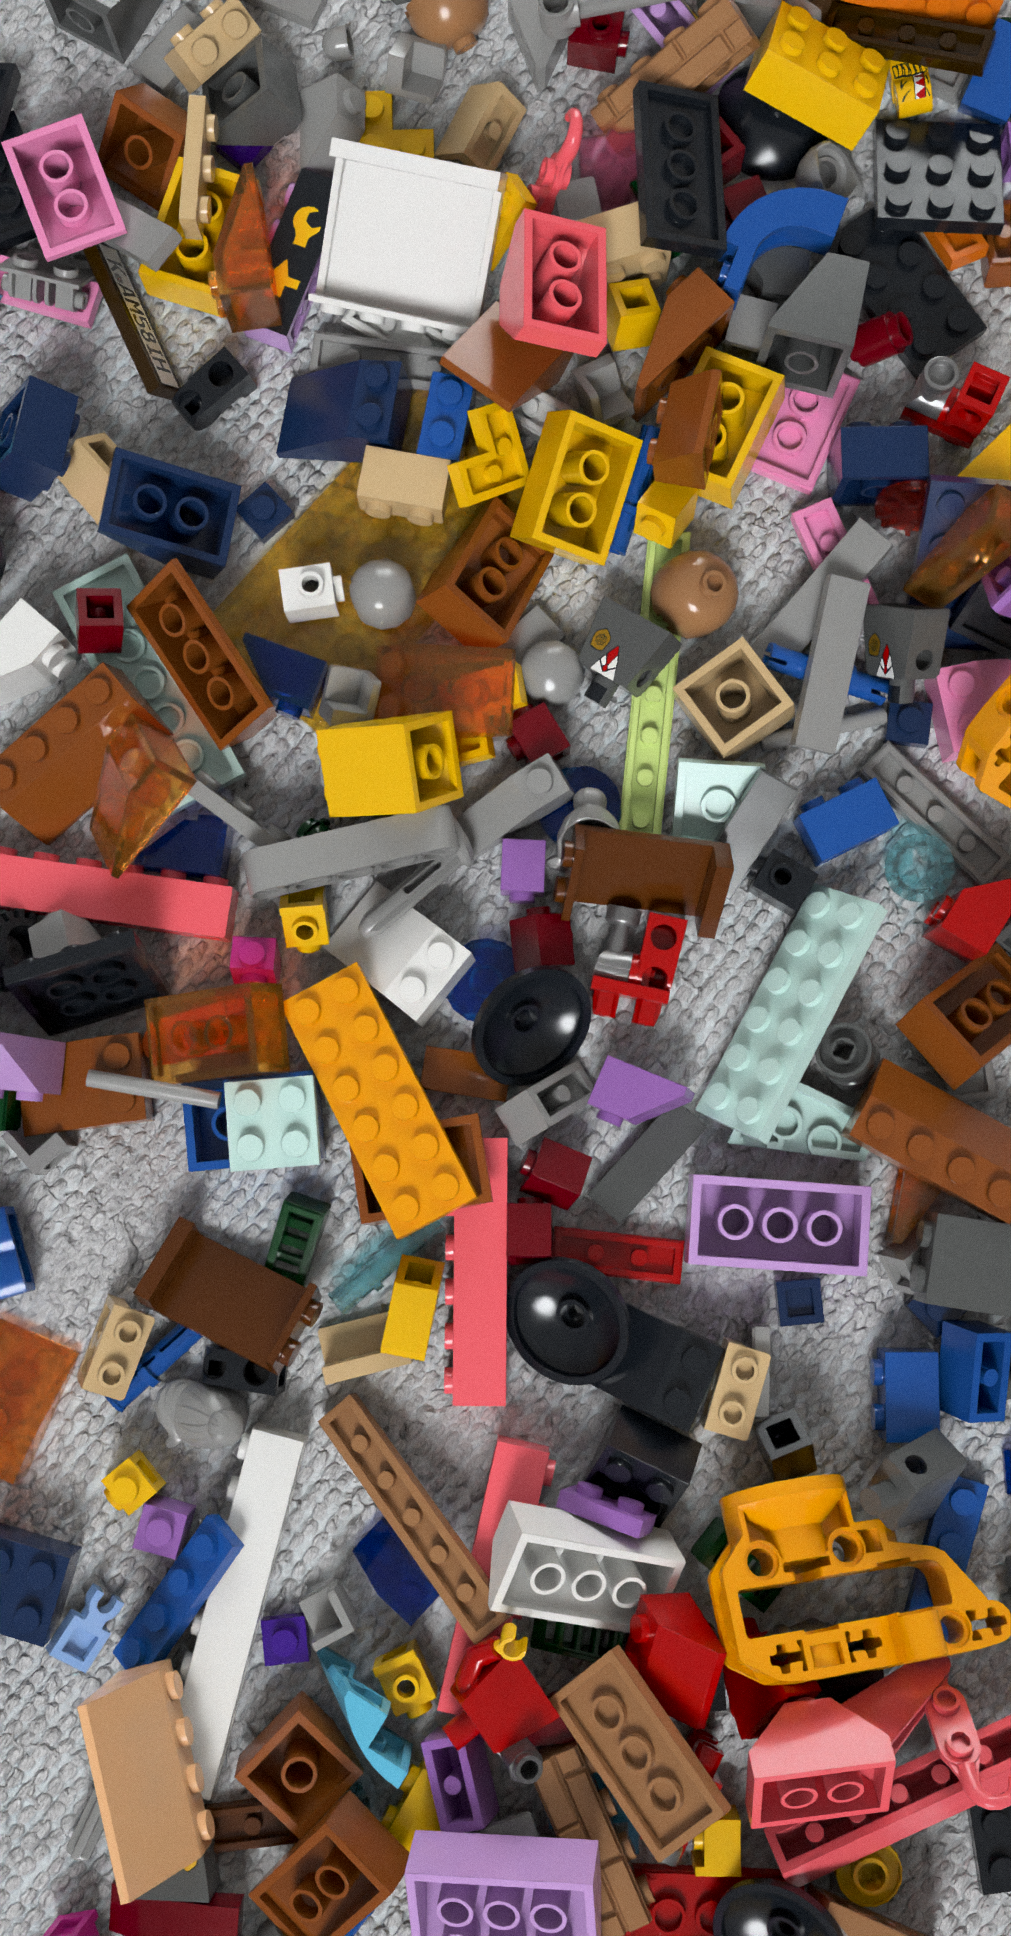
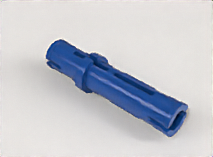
[609,424,660,556]
[762,642,889,706]
[105,1324,203,1412]

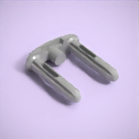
[340,804,474,938]

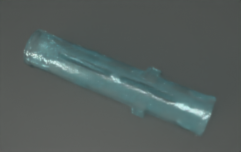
[328,1220,445,1315]

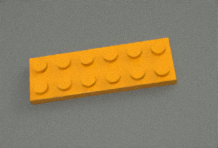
[279,962,479,1240]

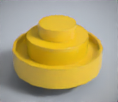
[834,1845,902,1907]

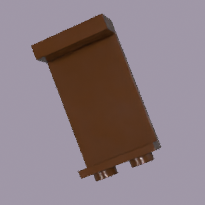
[553,824,734,939]
[133,1216,323,1375]

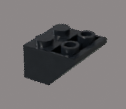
[582,1404,702,1528]

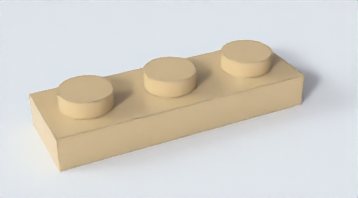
[178,95,219,240]

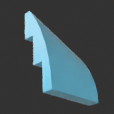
[316,1646,413,1789]

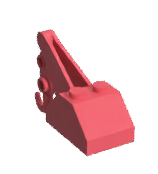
[499,107,607,358]
[745,1656,1011,1829]

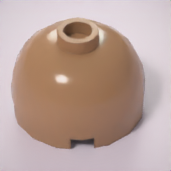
[405,0,489,55]
[650,550,739,639]

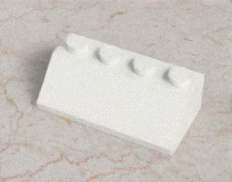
[488,1500,686,1633]

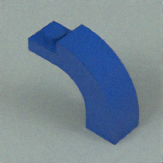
[716,187,849,310]

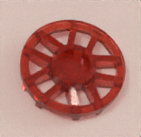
[875,480,928,536]

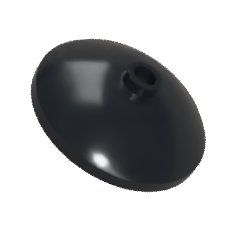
[718,64,828,181]
[471,965,591,1086]
[507,1257,631,1385]
[713,1878,843,1936]

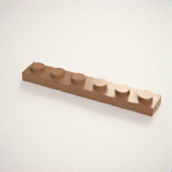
[317,1393,514,1645]

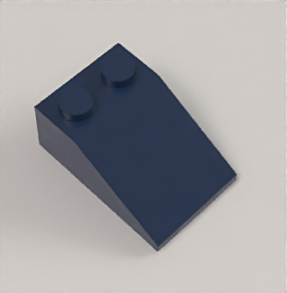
[276,359,413,463]
[97,447,241,580]

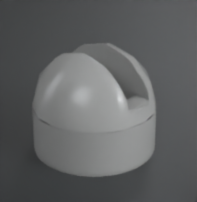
[322,24,354,63]

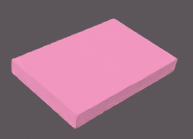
[750,372,860,496]

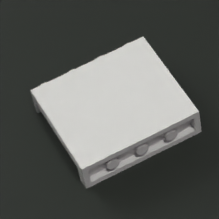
[308,137,508,341]

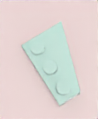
[726,1082,869,1162]

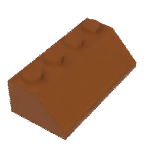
[126,558,277,751]
[0,662,174,846]
[840,1058,1011,1224]

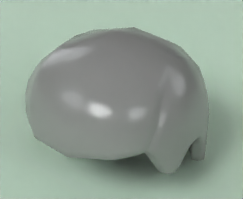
[349,558,417,630]
[520,640,584,707]

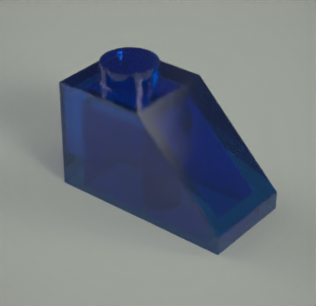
[243,632,329,720]
[134,814,234,879]
[352,1516,439,1626]

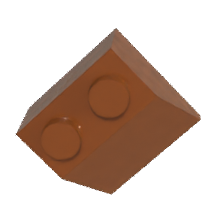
[98,83,187,212]
[647,369,724,490]
[234,1690,364,1839]

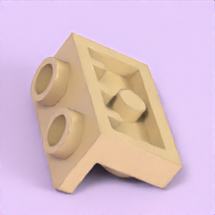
[76,1294,155,1401]
[700,1337,771,1441]

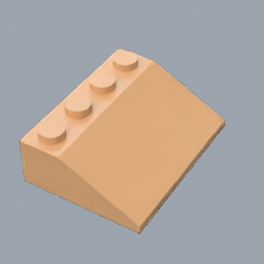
[77,1658,215,1905]

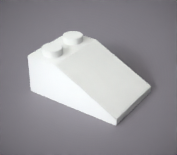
[0,598,80,706]
[323,882,476,1027]

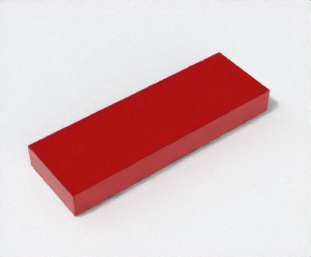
[552,1226,685,1285]

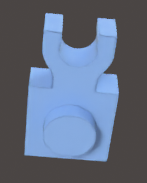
[45,1583,124,1673]

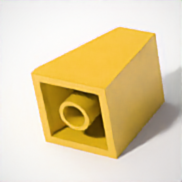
[316,710,464,818]

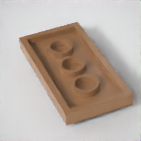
[549,1644,732,1863]

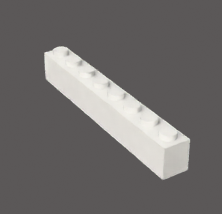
[179,1422,309,1800]

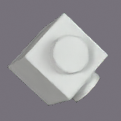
[278,562,345,623]

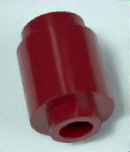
[850,311,913,368]

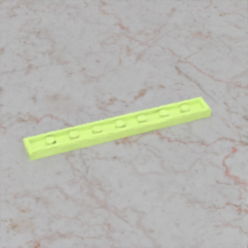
[618,532,691,835]

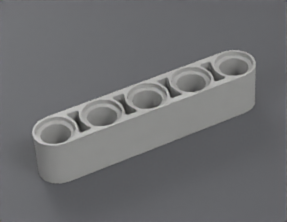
[242,805,460,900]

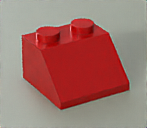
[922,878,1011,963]
[625,1592,727,1729]

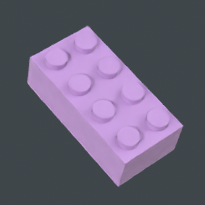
[684,1174,872,1276]

